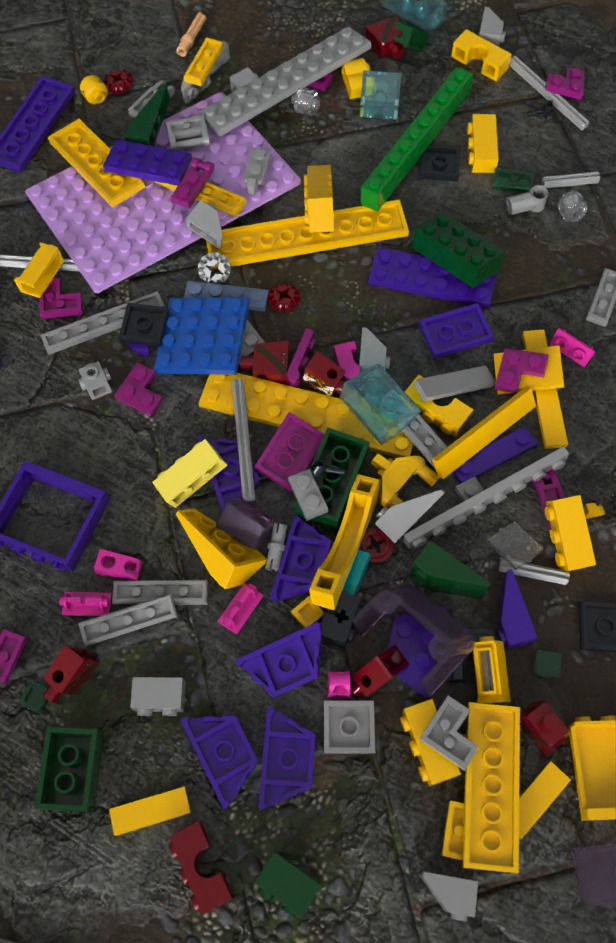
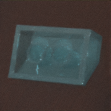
[382,0,447,31]
[340,363,421,445]

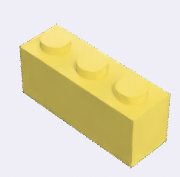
[152,439,227,508]

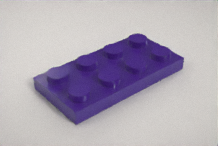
[103,139,192,186]

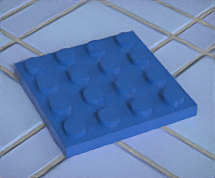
[154,297,250,375]

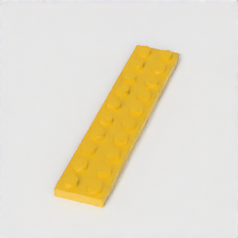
[206,199,409,270]
[199,373,413,458]

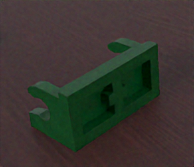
[393,22,430,52]

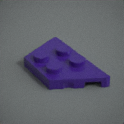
[197,436,260,515]
[270,516,333,602]
[387,607,447,699]
[235,622,322,697]
[258,707,316,810]
[180,715,259,810]

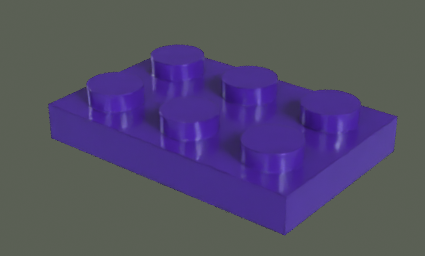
[419,303,494,359]

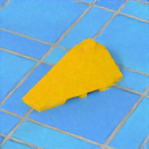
[176,508,267,589]

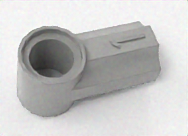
[506,185,548,215]

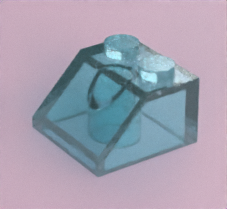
[360,71,402,119]

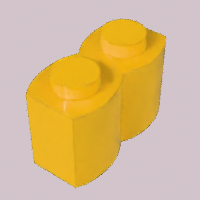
[341,58,375,99]

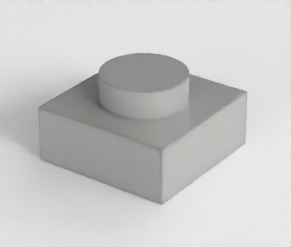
[454,477,484,502]

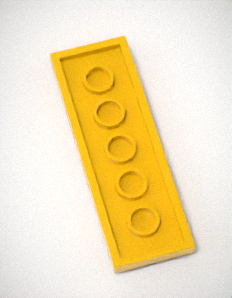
[47,119,145,208]
[462,702,520,873]

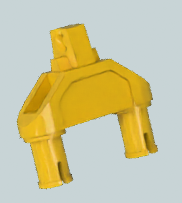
[371,453,440,508]

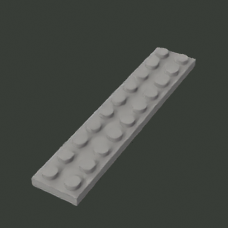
[198,26,371,136]

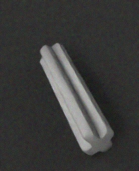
[541,171,600,188]
[499,558,570,585]

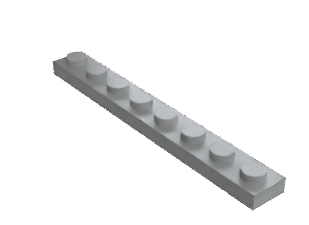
[404,446,569,549]

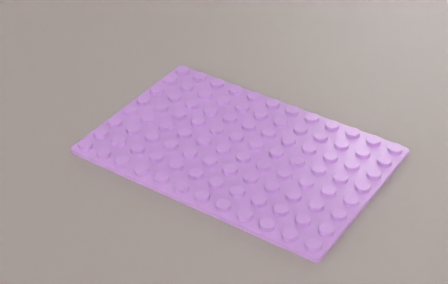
[25,92,301,293]

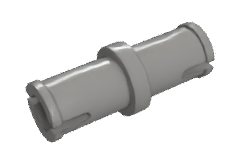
[265,523,287,572]

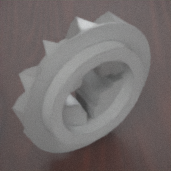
[198,252,231,284]

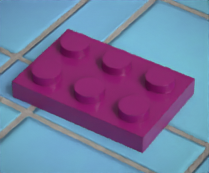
[253,412,324,492]

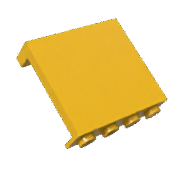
[568,716,616,821]

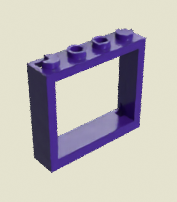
[0,461,110,572]

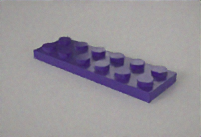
[0,76,76,173]
[368,247,497,309]

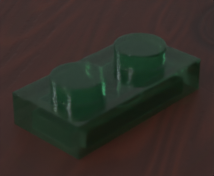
[492,168,534,193]

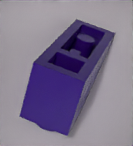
[496,569,538,650]

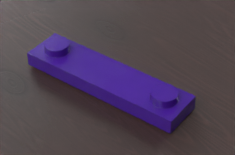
[453,426,538,484]

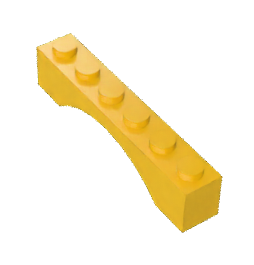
[309,474,380,610]

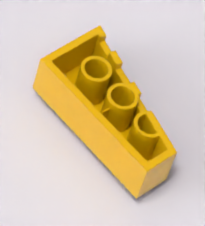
[304,165,334,233]

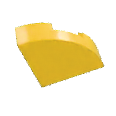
[583,503,605,519]

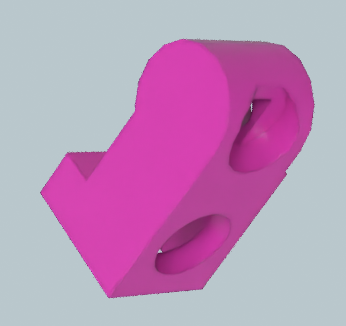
[333,341,360,386]
[94,549,142,581]
[328,670,351,699]

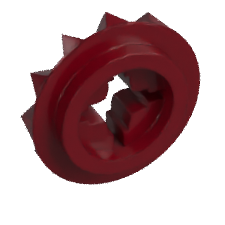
[103,69,133,94]
[268,282,301,312]
[359,527,394,564]

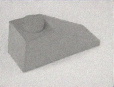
[375,488,446,543]

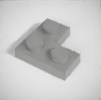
[420,696,479,771]

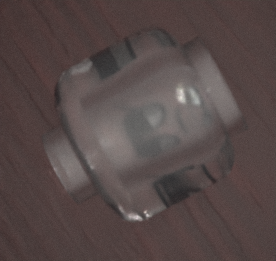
[291,87,320,116]
[558,191,588,222]

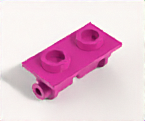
[549,328,596,367]
[217,583,264,635]
[59,592,112,616]

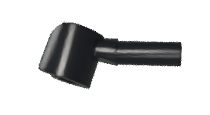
[527,100,555,117]
[311,459,345,478]

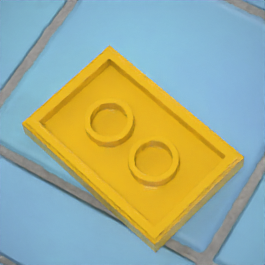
[494,345,564,395]

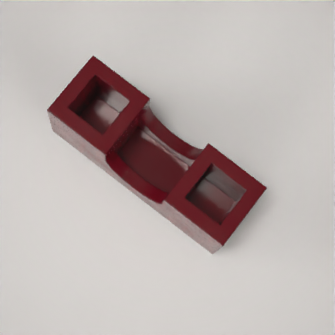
[168,821,234,915]

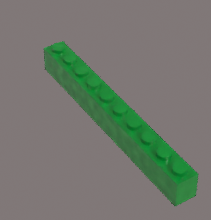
[360,67,473,212]

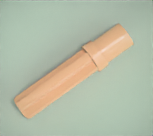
[176,12,206,57]

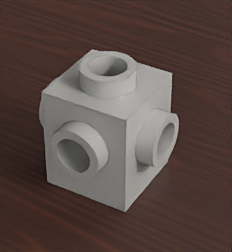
[78,361,112,400]

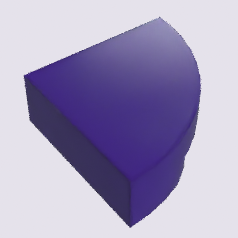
[128,343,150,357]

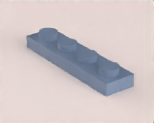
[184,281,269,312]

